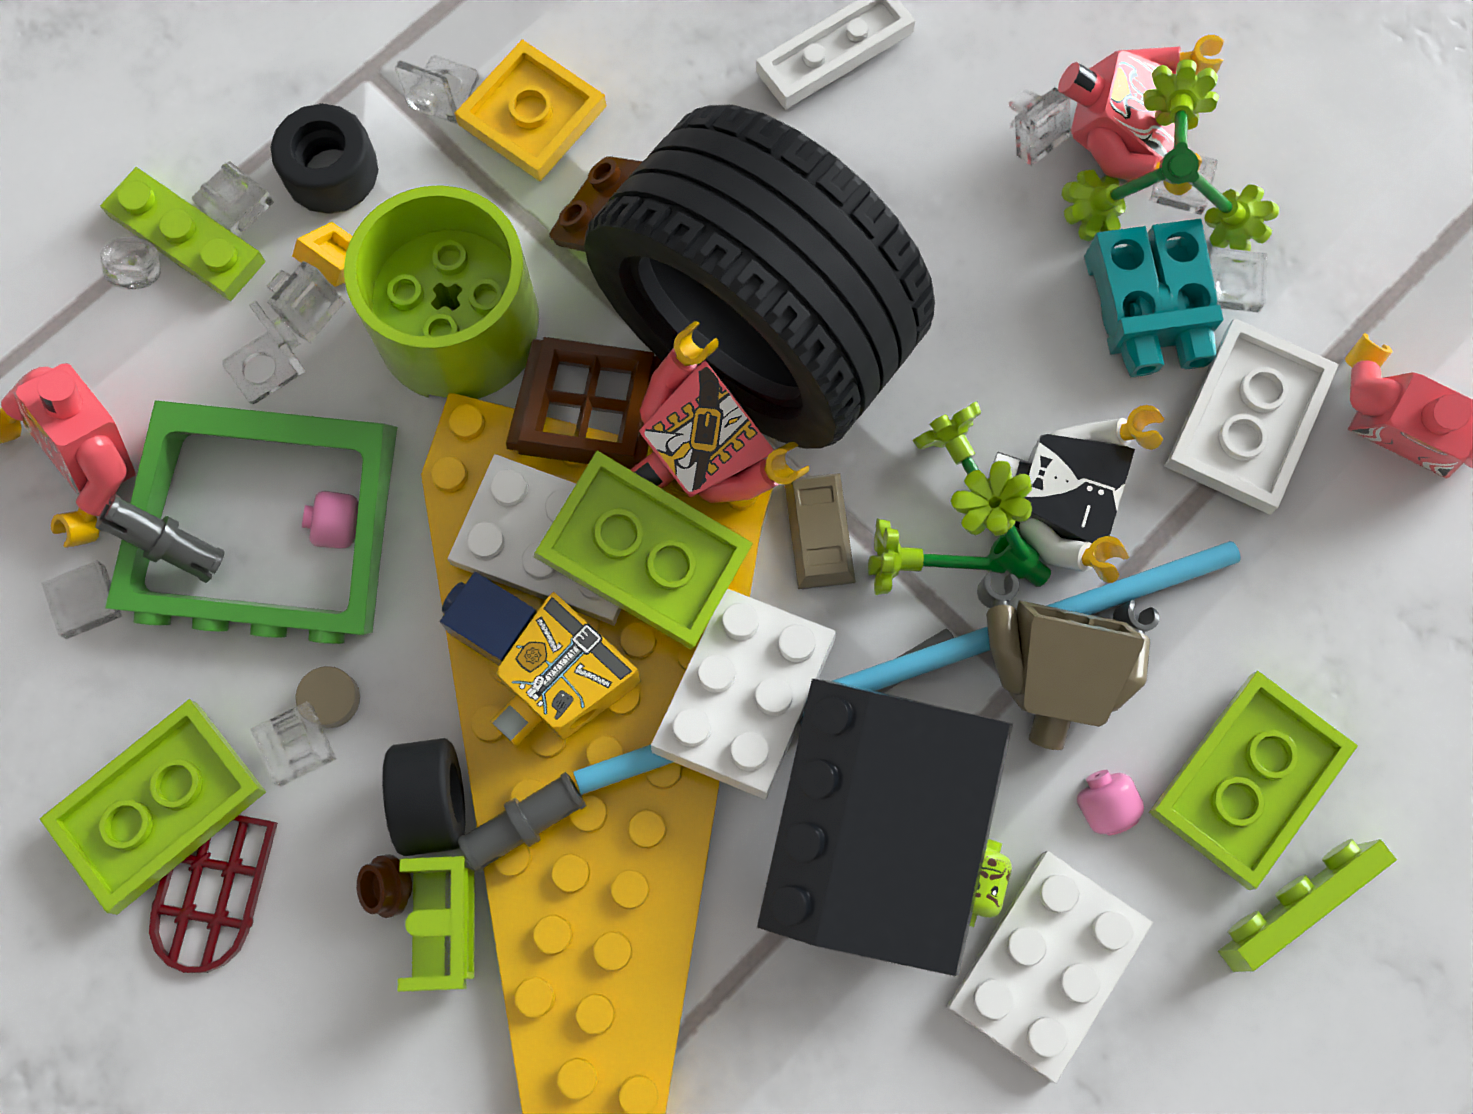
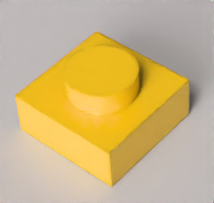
[292,222,352,287]

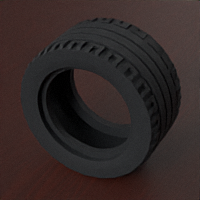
[584,105,935,449]

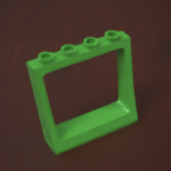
[105,400,398,644]

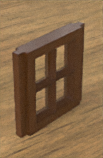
[506,337,662,470]

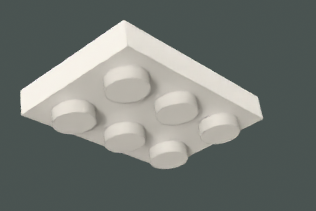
[1164,318,1339,515]
[447,454,621,626]
[651,589,836,800]
[946,851,1153,1083]

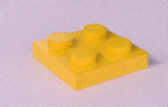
[454,39,607,182]

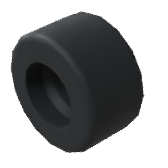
[270,103,379,214]
[382,738,466,856]

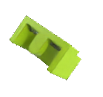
[398,856,475,992]

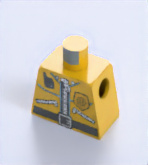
[490,592,641,747]

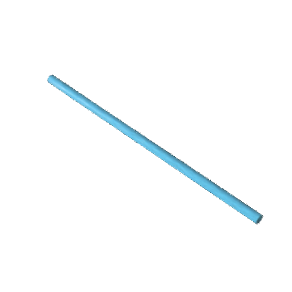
[573,541,1240,795]

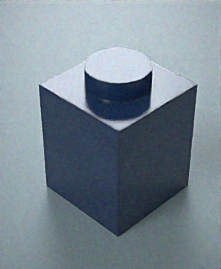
[439,571,537,666]

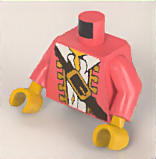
[630,321,809,503]

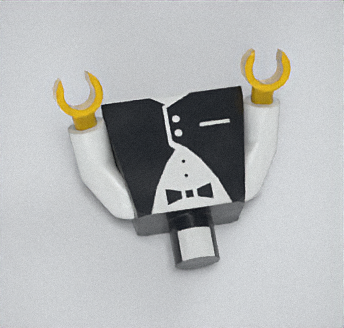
[988,405,1165,583]

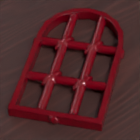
[149,815,278,973]

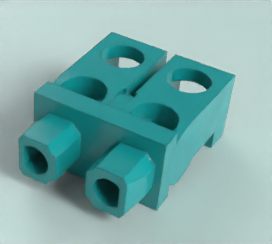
[1084,218,1224,378]

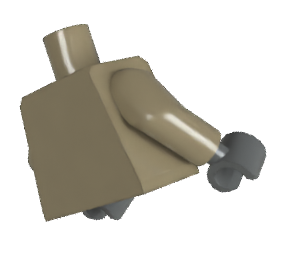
[977,573,1160,750]

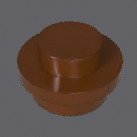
[356,854,412,918]

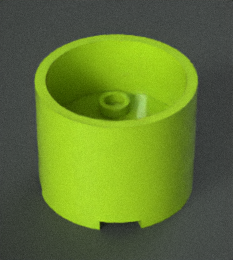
[344,185,539,399]

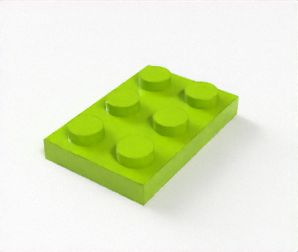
[533,451,753,649]
[1149,670,1358,890]
[39,699,266,915]

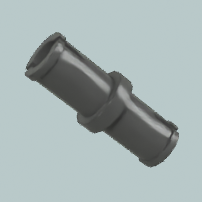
[95,494,225,583]
[458,772,586,873]

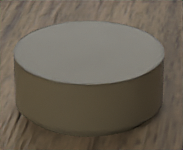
[295,666,360,728]

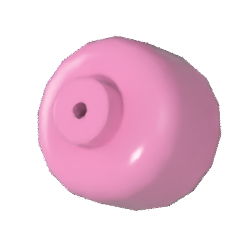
[302,491,358,548]
[1077,770,1144,835]

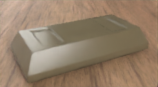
[784,473,856,589]

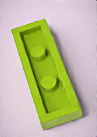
[100,167,266,302]
[1218,839,1397,972]

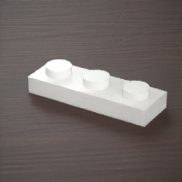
[756,0,916,110]

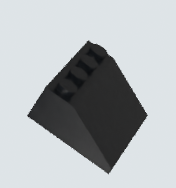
[757,678,1013,976]

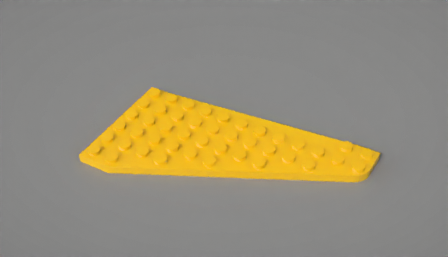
[421,393,773,1114]

